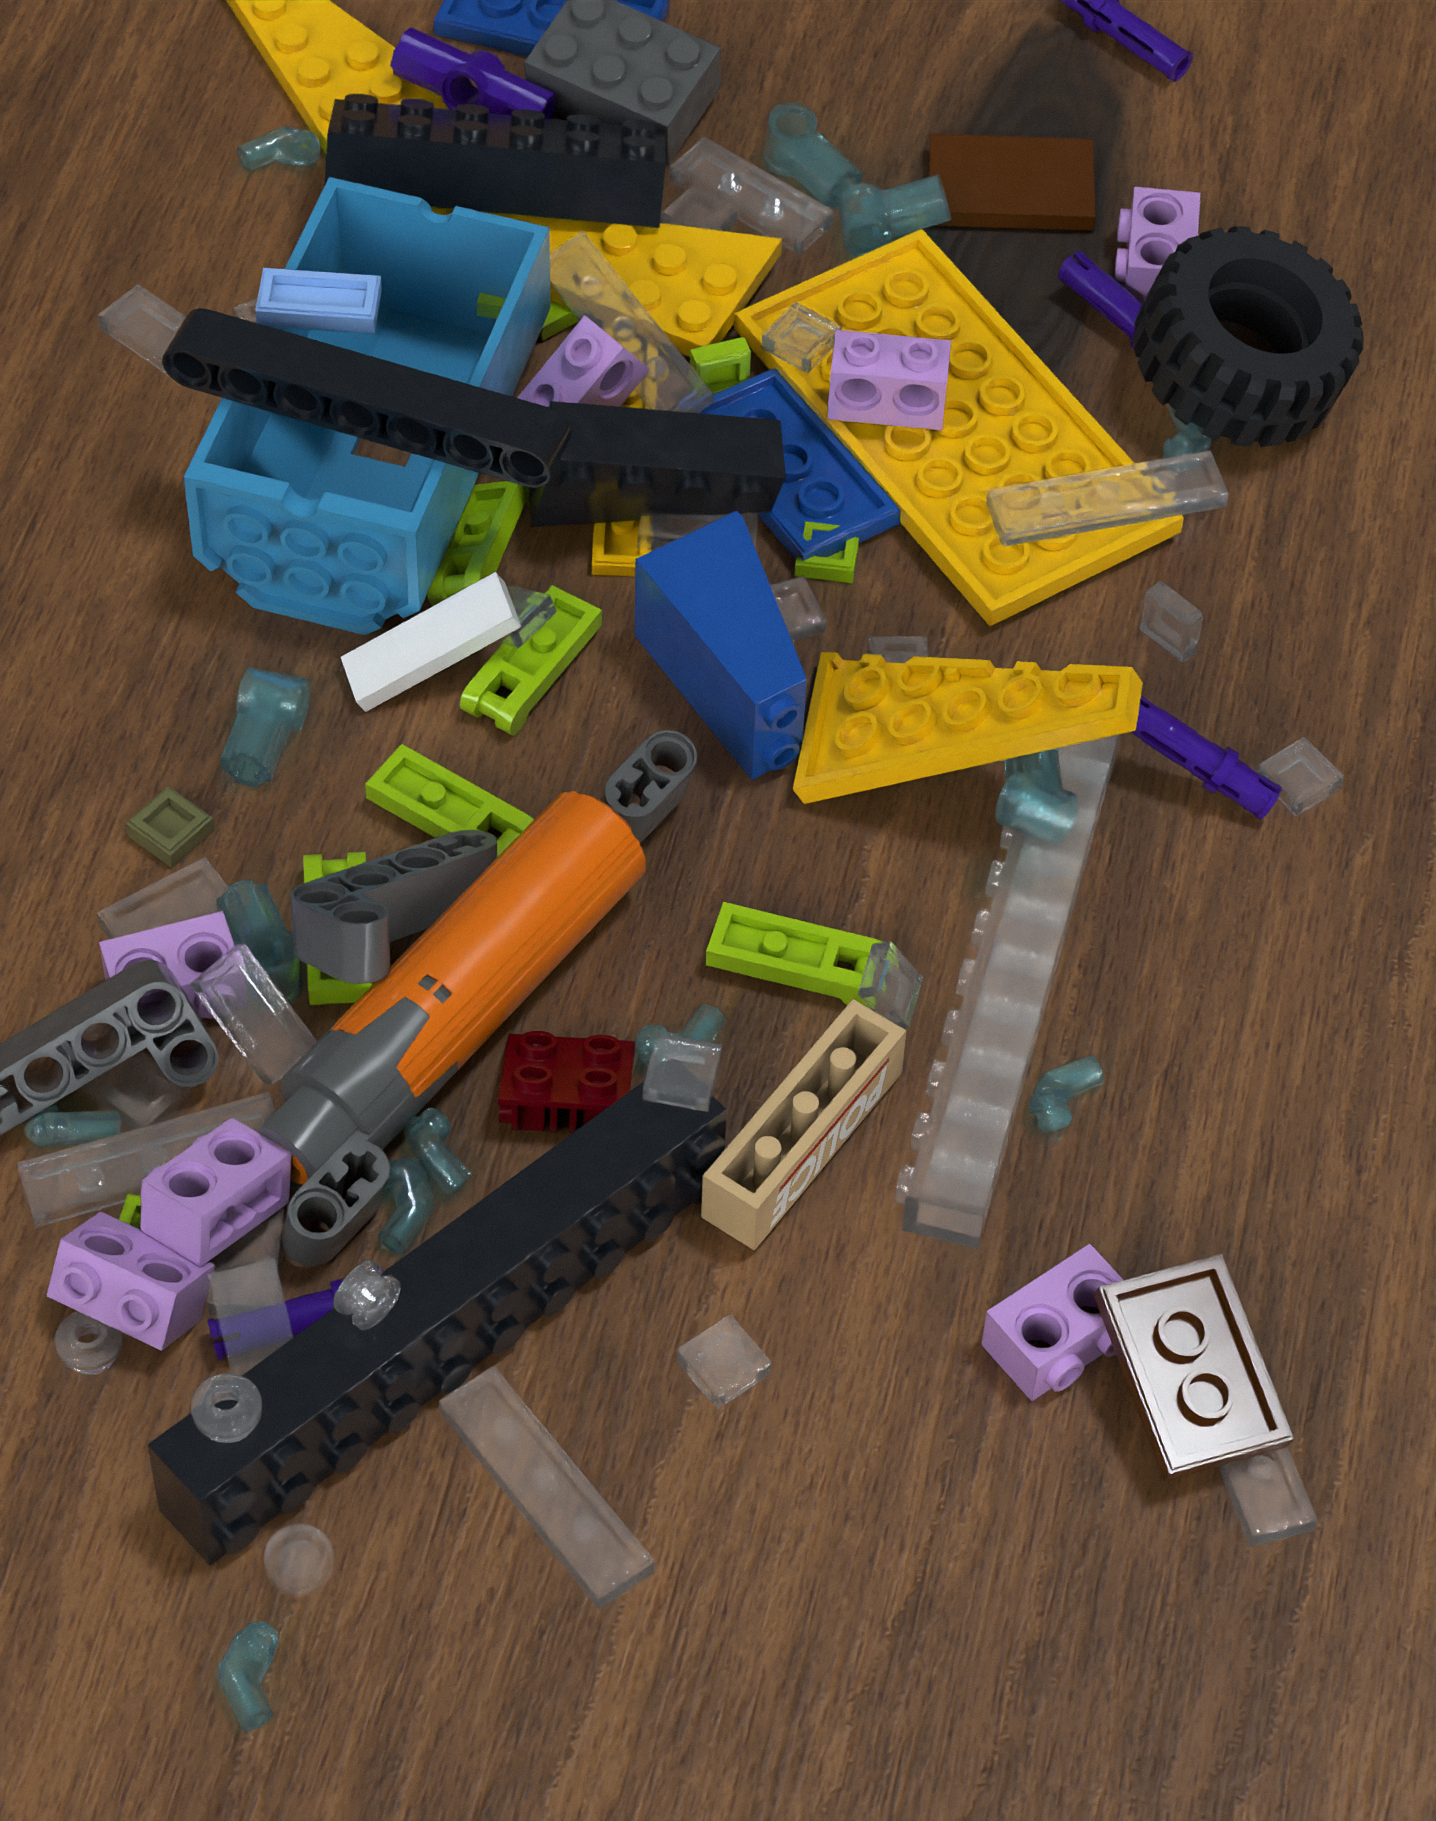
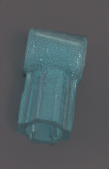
[763,103,862,209]
[837,174,952,257]
[220,667,311,787]
[995,748,1078,845]
[216,879,302,1009]

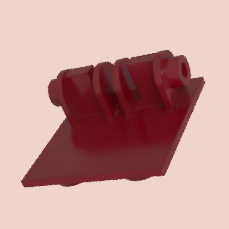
[498,1031,635,1134]

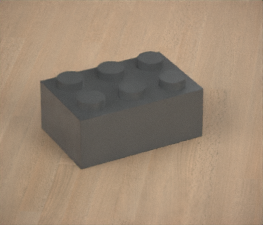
[524,0,721,165]

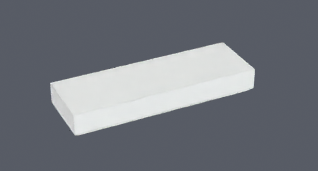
[341,572,522,712]

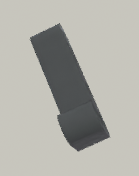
[291,830,497,984]
[0,960,219,1135]

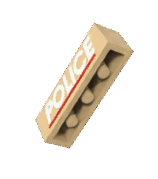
[701,999,906,1251]

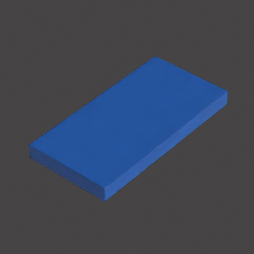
[434,0,669,56]
[681,368,901,561]

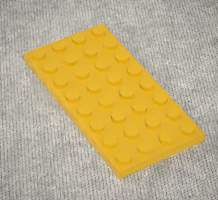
[734,228,1184,626]

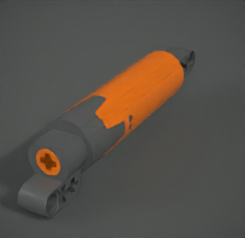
[260,730,697,1266]

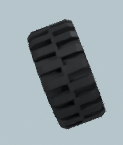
[1133,226,1364,447]

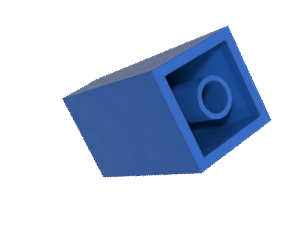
[635,511,807,780]

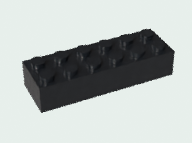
[324,94,666,228]

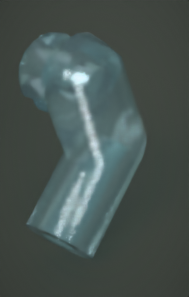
[237,127,320,172]
[1163,406,1212,471]
[635,1004,726,1070]
[1029,1055,1104,1133]
[24,1103,121,1148]
[404,1108,473,1196]
[378,1157,435,1254]
[217,1621,279,1731]

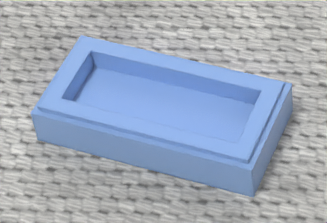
[255,268,382,334]

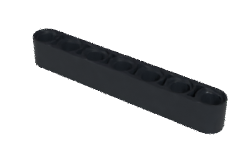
[162,308,572,488]

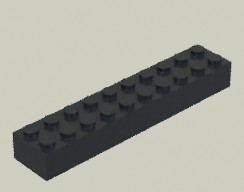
[147,1059,727,1566]

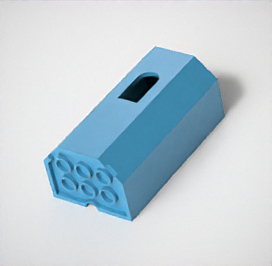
[184,177,550,635]

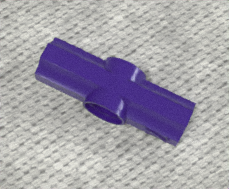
[390,27,557,119]

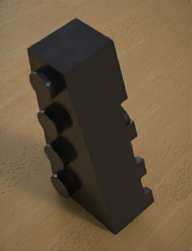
[528,401,786,527]

